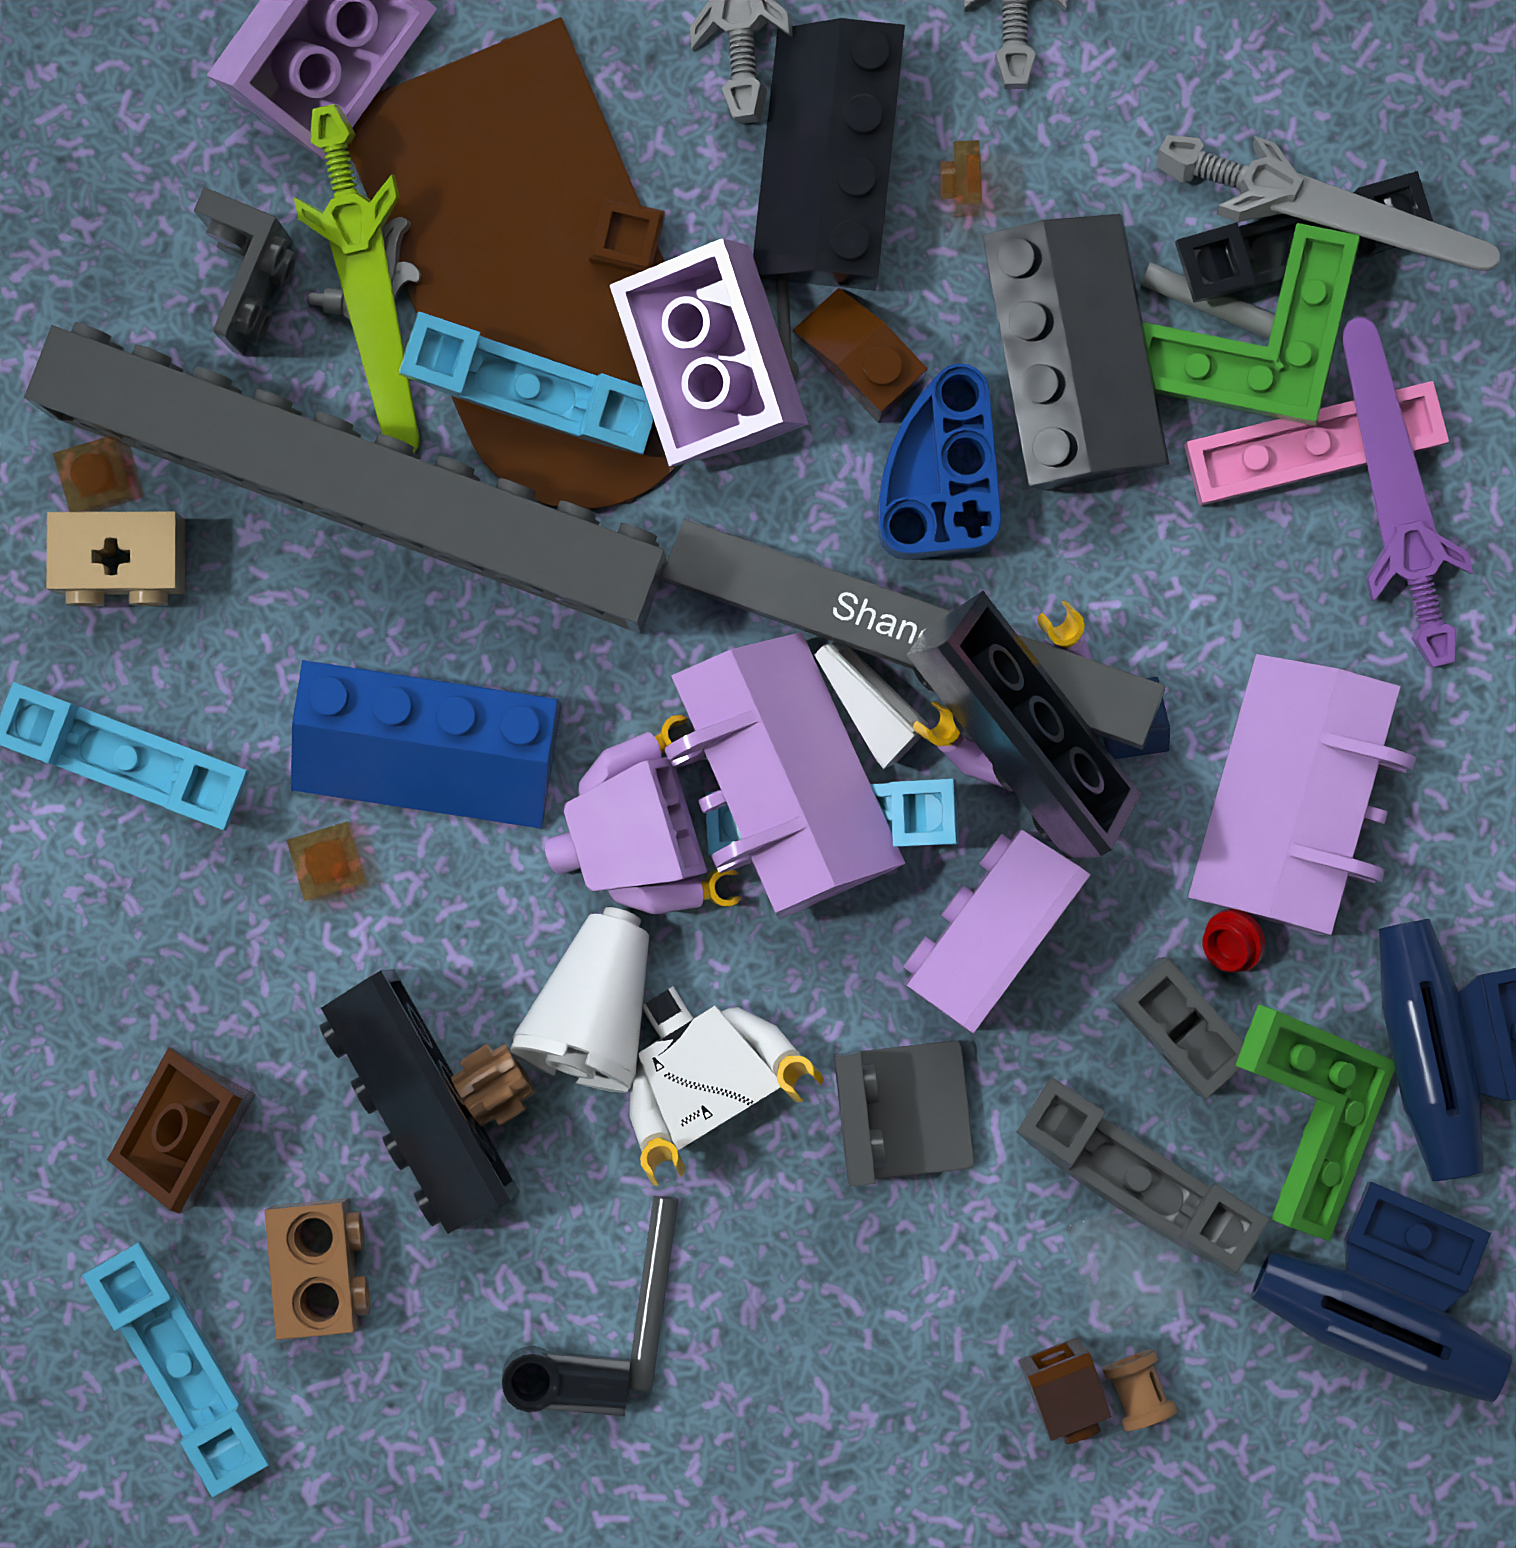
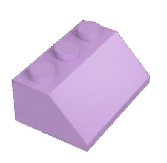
[206,0,437,162]
[610,238,808,466]
[903,830,1091,1034]

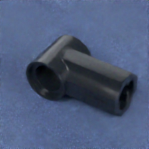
[502,1346,630,1416]

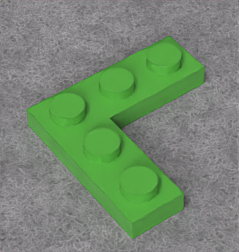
[1143,223,1360,426]
[1235,1004,1395,1242]

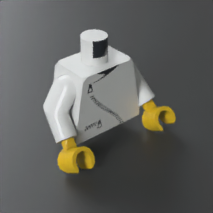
[629,986,824,1186]

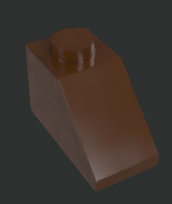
[792,288,928,423]
[1018,1337,1111,1444]

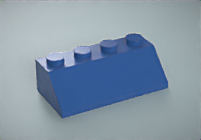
[291,660,562,829]

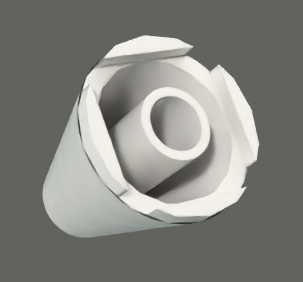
[510,907,649,1093]

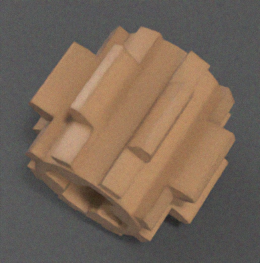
[451,1043,535,1127]

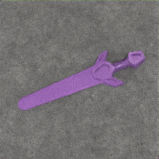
[1342,318,1473,667]

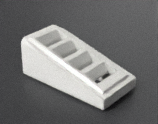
[815,642,929,769]

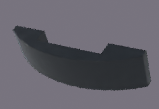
[1175,171,1433,303]

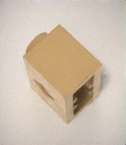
[46,511,185,607]

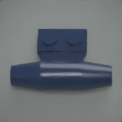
[1379,919,1516,1182]
[1251,1182,1512,1403]

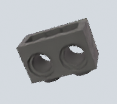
[1111,957,1244,1099]

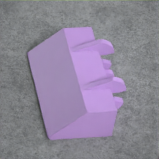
[665,632,906,920]
[1188,654,1416,935]

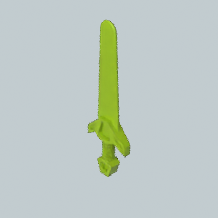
[293,104,420,453]

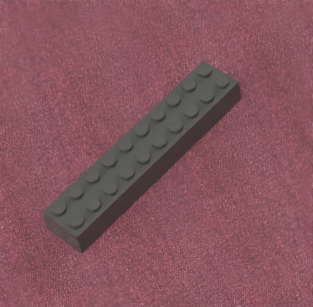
[24,322,667,634]

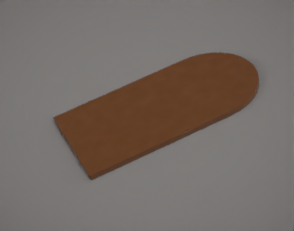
[348,17,676,510]

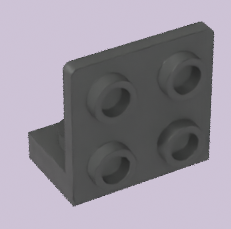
[194,187,297,356]
[833,1040,975,1187]

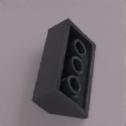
[753,18,905,291]
[982,214,1170,491]
[906,591,1141,858]
[319,969,519,1234]

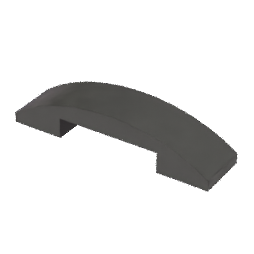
[1016,1077,1269,1275]

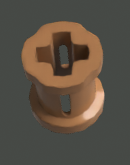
[1102,1349,1178,1431]

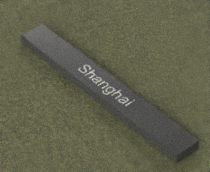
[661,519,1165,750]

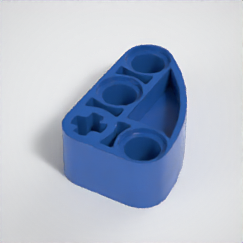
[877,363,1001,560]

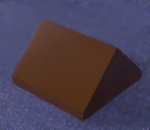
[107,1047,256,1214]

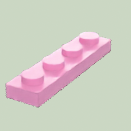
[1184,381,1449,506]

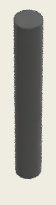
[628,1196,679,1391]

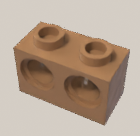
[264,1198,370,1340]

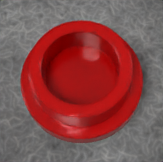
[1202,909,1266,972]

